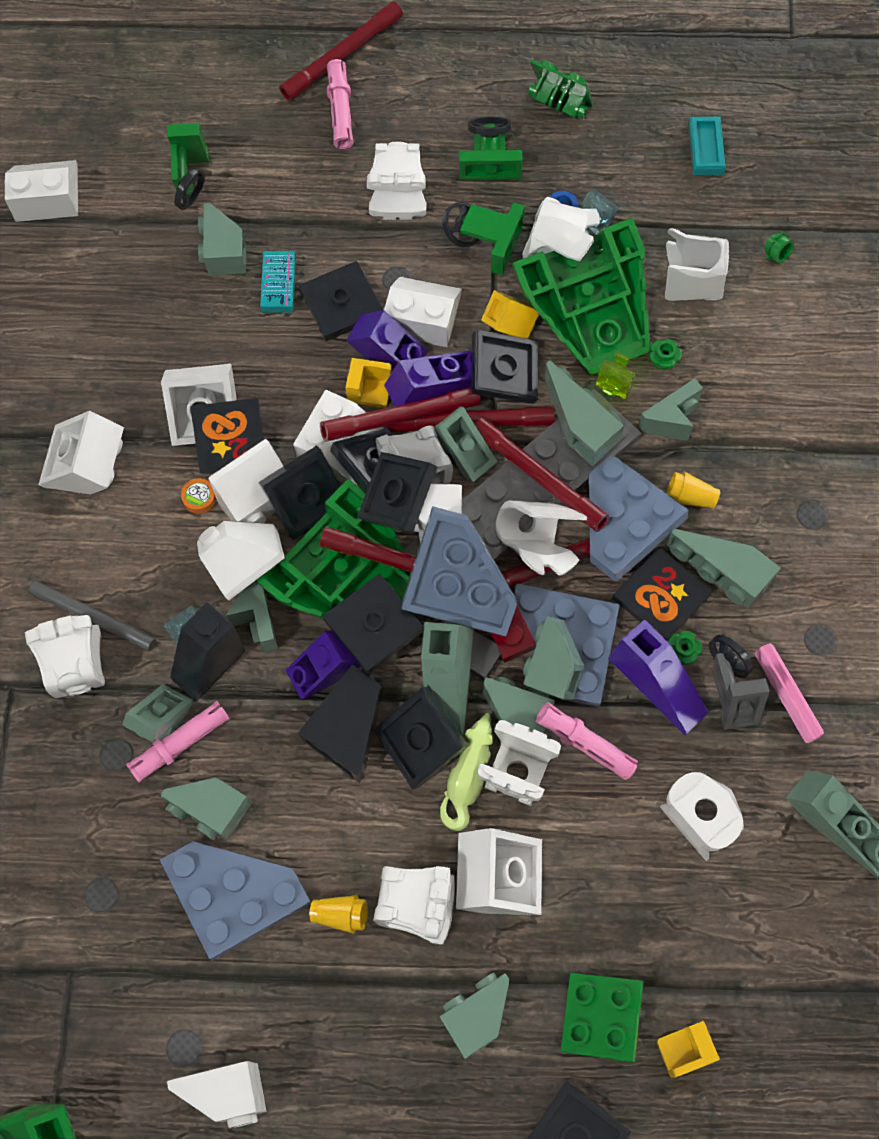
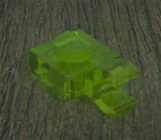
[596,352,635,399]

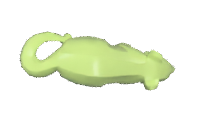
[440,713,493,831]

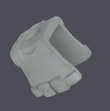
[376,425,453,484]

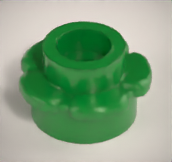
[764,232,794,263]
[649,339,682,370]
[668,631,702,665]

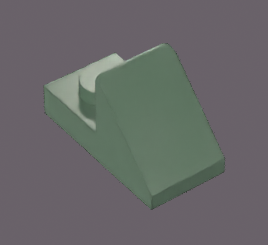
[638,378,703,440]
[435,407,498,482]
[226,581,278,652]
[122,684,193,742]

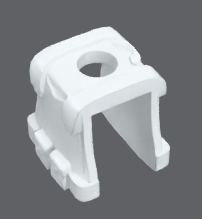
[367,142,427,220]
[25,615,105,699]
[478,720,561,806]
[373,866,456,945]

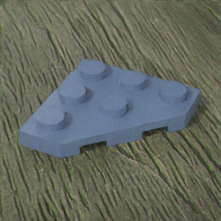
[589,456,688,582]
[402,506,517,636]
[514,583,620,708]
[160,841,311,961]

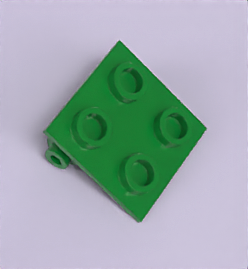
[528,59,594,119]
[560,973,644,1063]

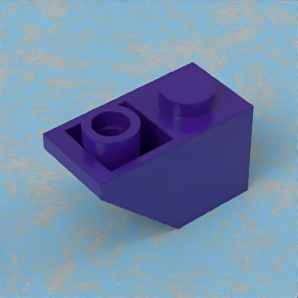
[347,310,428,370]
[285,630,360,700]

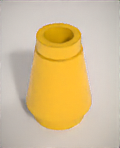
[666,471,720,509]
[310,895,368,934]

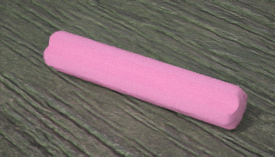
[755,644,824,743]

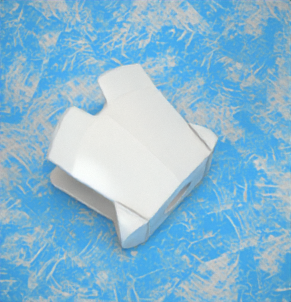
[523,197,600,262]
[665,228,729,301]
[495,500,587,576]
[659,772,744,861]

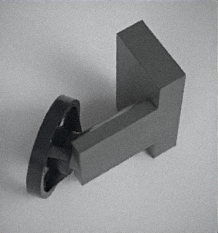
[708,635,770,730]

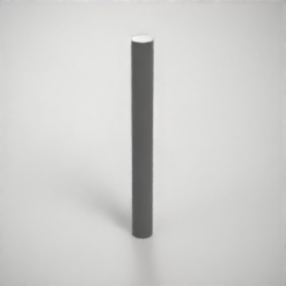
[29,581,156,651]

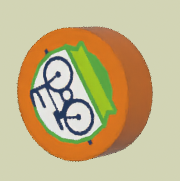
[181,478,217,514]

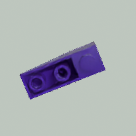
[384,350,472,406]
[608,620,709,735]

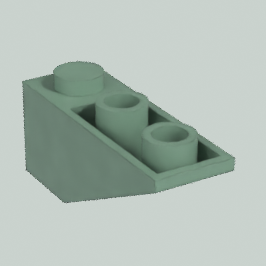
[545,360,624,466]
[667,529,781,609]
[421,622,474,736]
[786,771,879,878]

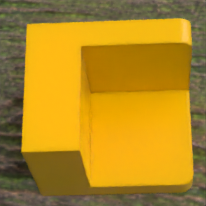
[481,290,539,339]
[345,358,392,408]
[657,1021,720,1078]

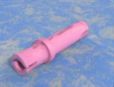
[326,59,354,149]
[126,701,230,783]
[535,702,638,780]

